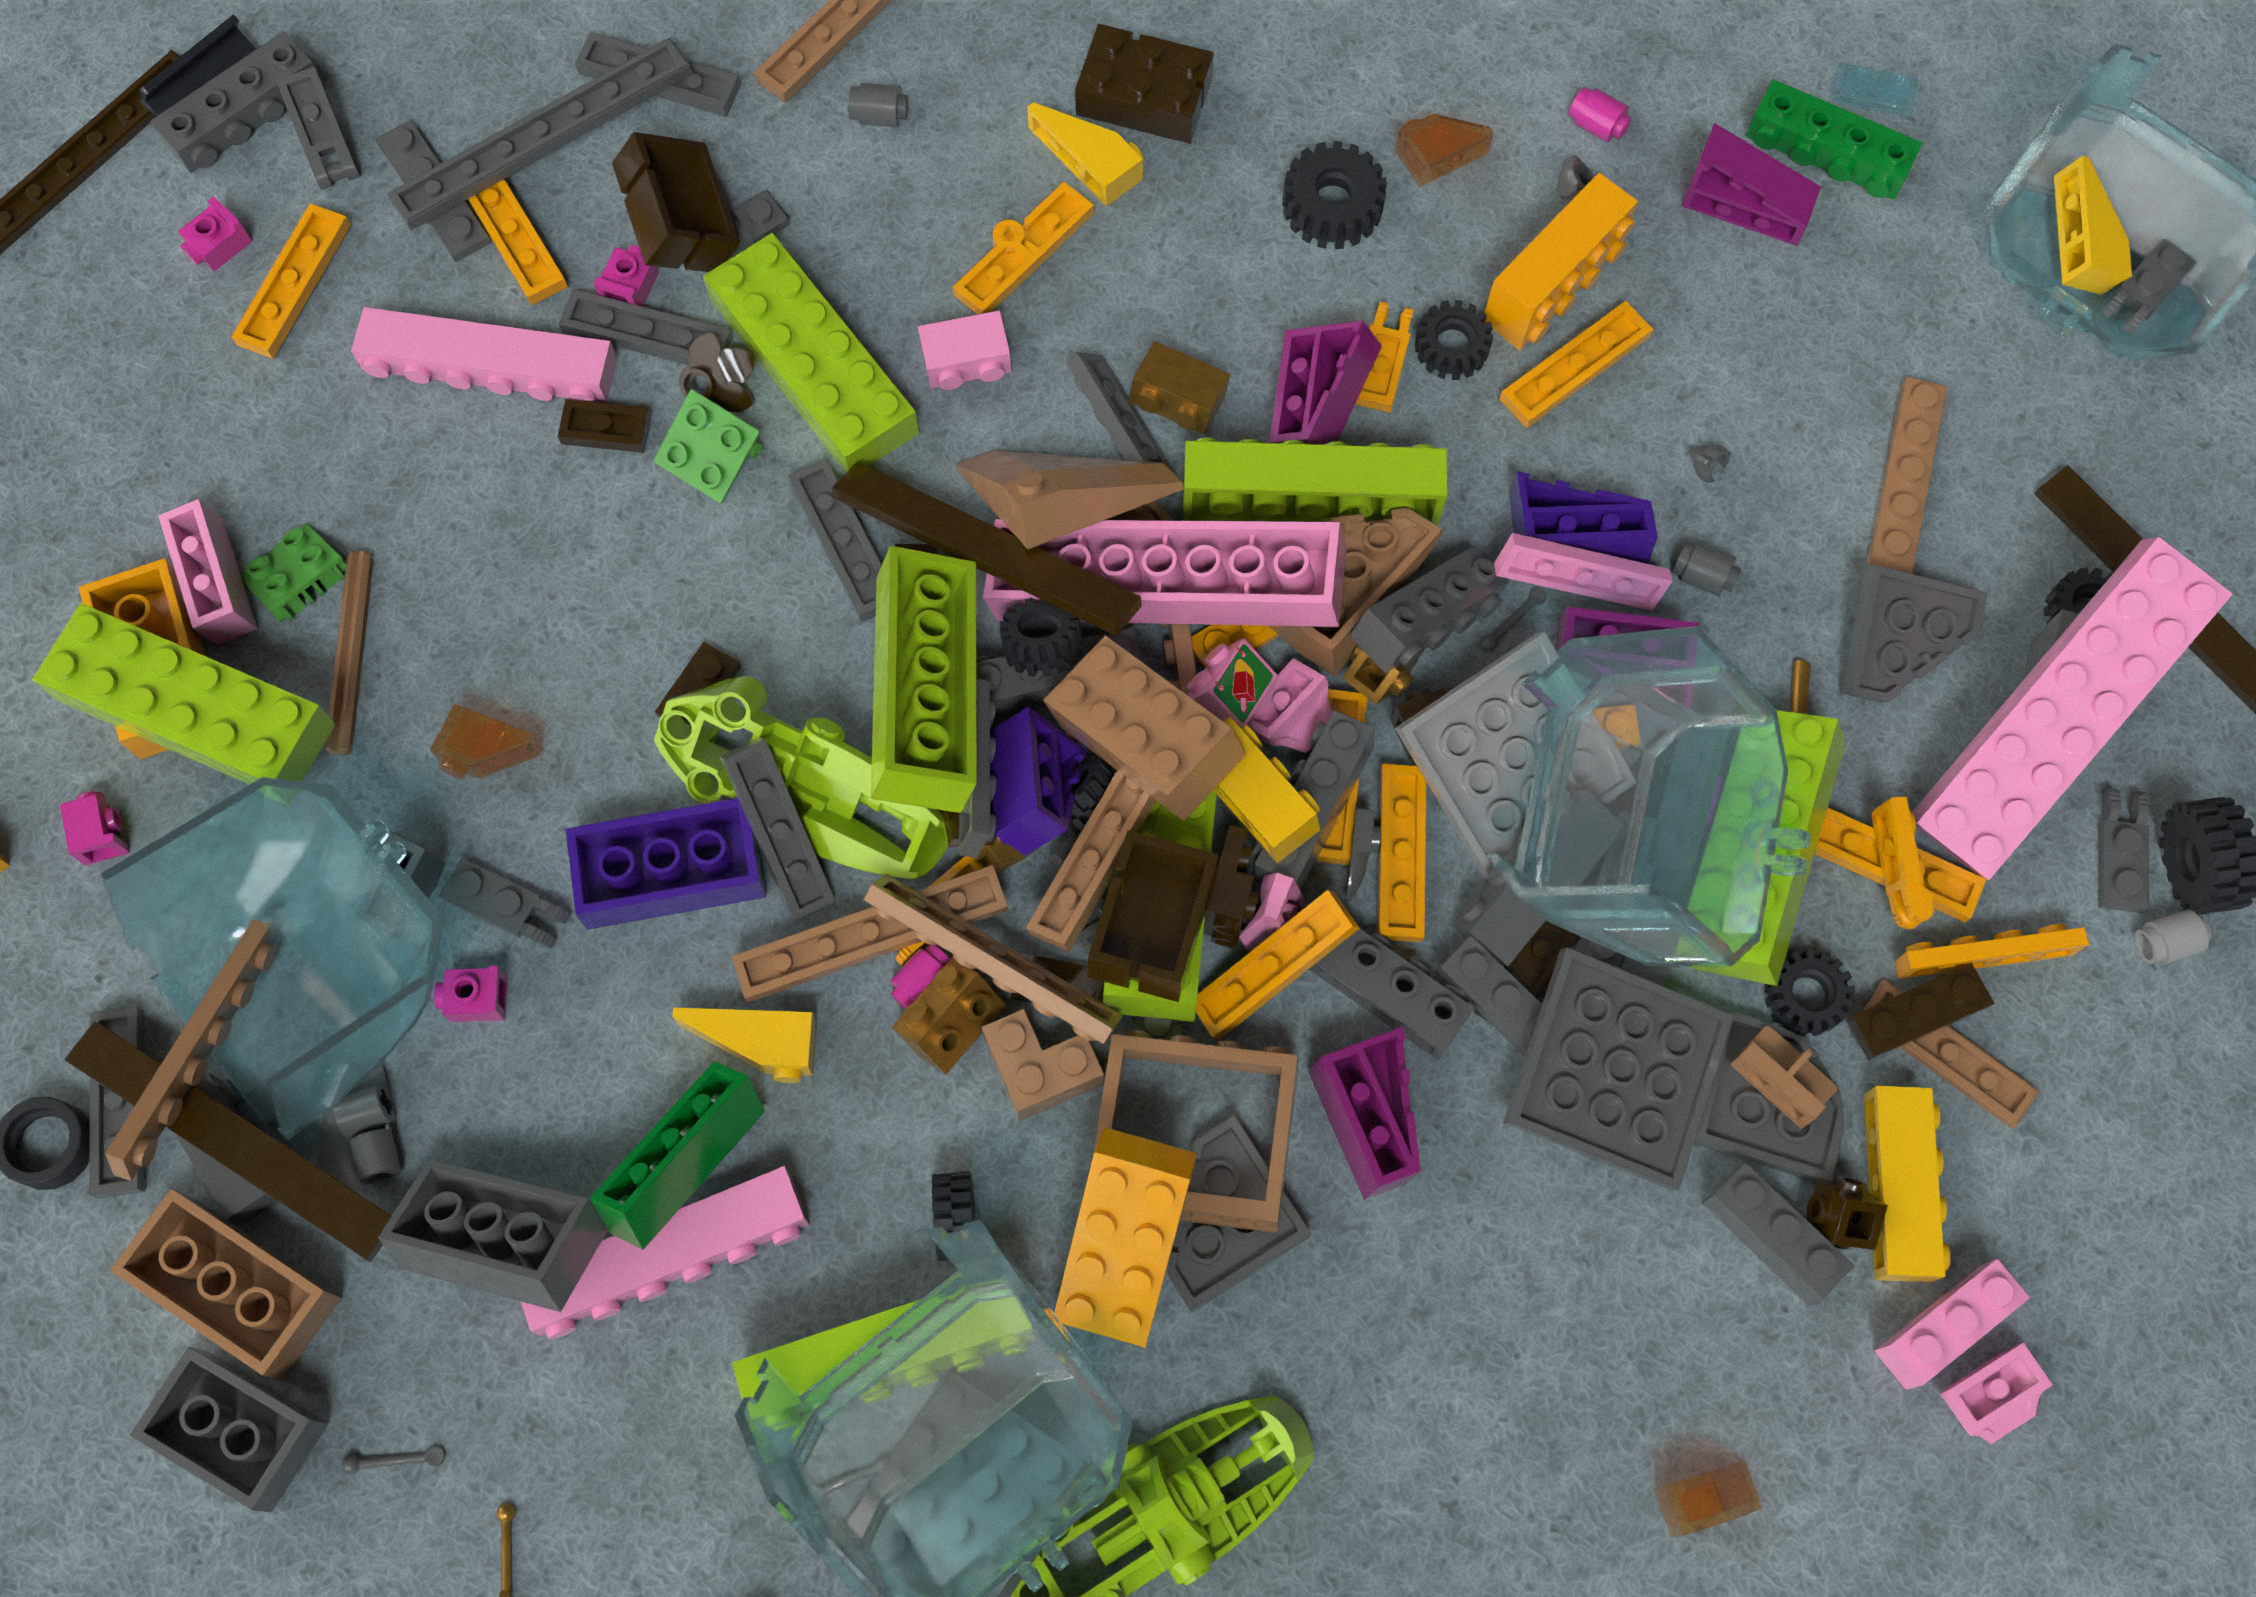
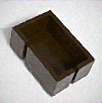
[1075,23,1214,144]
[612,132,740,272]
[1088,830,1219,1002]

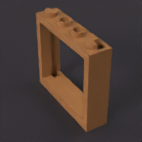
[1093,1030,1298,1233]

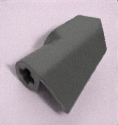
[316,1056,402,1190]

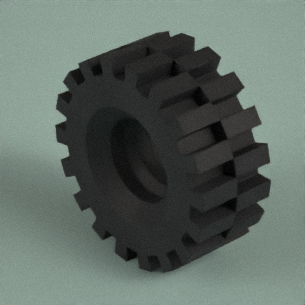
[1282,141,1387,249]
[2159,796,2256,915]

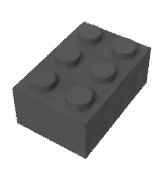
[129,1347,328,1512]

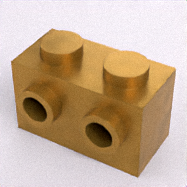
[1129,341,1231,435]
[892,958,1006,1075]

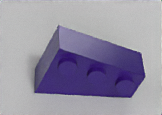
[1510,471,1658,564]
[990,707,1087,856]

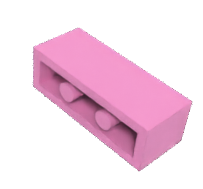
[158,499,258,646]
[1874,1259,2030,1390]

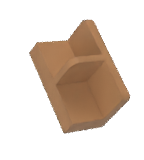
[1730,1026,1837,1129]

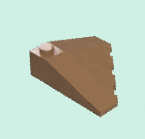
[956,450,1184,549]
[1269,508,1443,677]

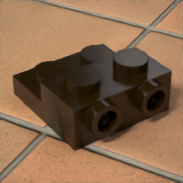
[1203,825,1259,948]

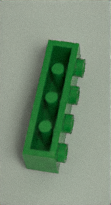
[1745,79,1923,200]
[589,1061,765,1250]

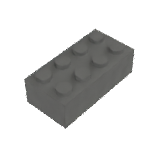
[378,1159,608,1312]

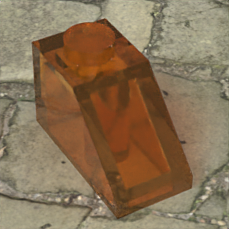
[1395,113,1493,187]
[430,703,543,780]
[1654,1460,1763,1537]

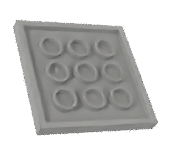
[1395,632,1632,879]

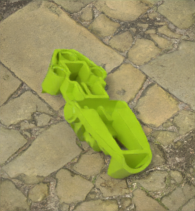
[654,676,948,879]
[1011,1395,1314,1597]

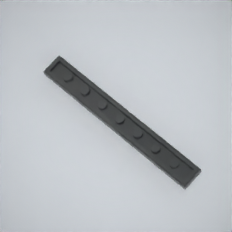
[387,37,693,231]

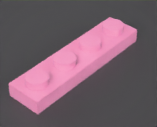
[1494,533,1673,611]

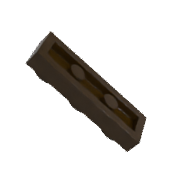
[1846,963,1995,1061]

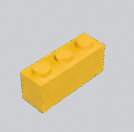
[1213,717,1320,864]

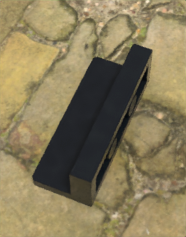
[138,14,256,117]

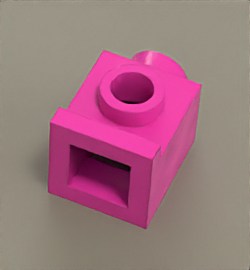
[178,196,252,272]
[594,245,659,307]
[60,791,130,866]
[434,966,508,1022]

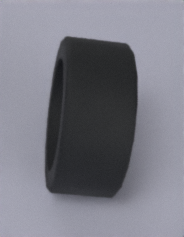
[0,1097,90,1190]

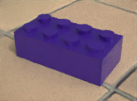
[565,798,767,930]

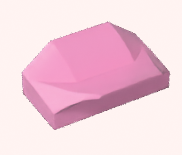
[1247,658,1333,753]
[1239,873,1308,952]
[1940,1342,2053,1444]

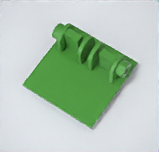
[653,389,763,503]
[241,523,346,623]

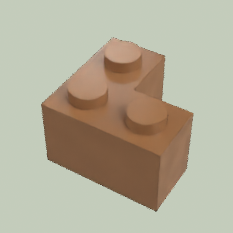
[981,1009,1104,1121]

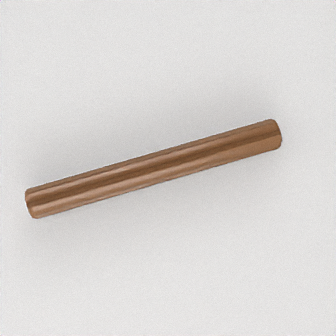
[325,551,373,756]

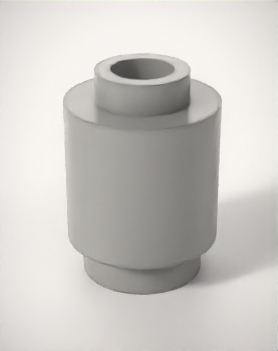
[2135,909,2211,965]

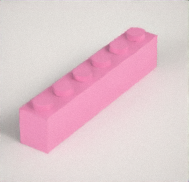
[351,307,618,403]
[521,1166,809,1340]

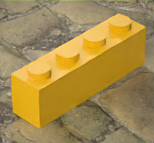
[1864,1086,1950,1282]

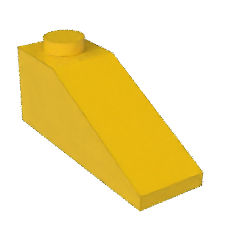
[1027,102,1144,207]
[2054,155,2132,295]
[672,1007,817,1083]

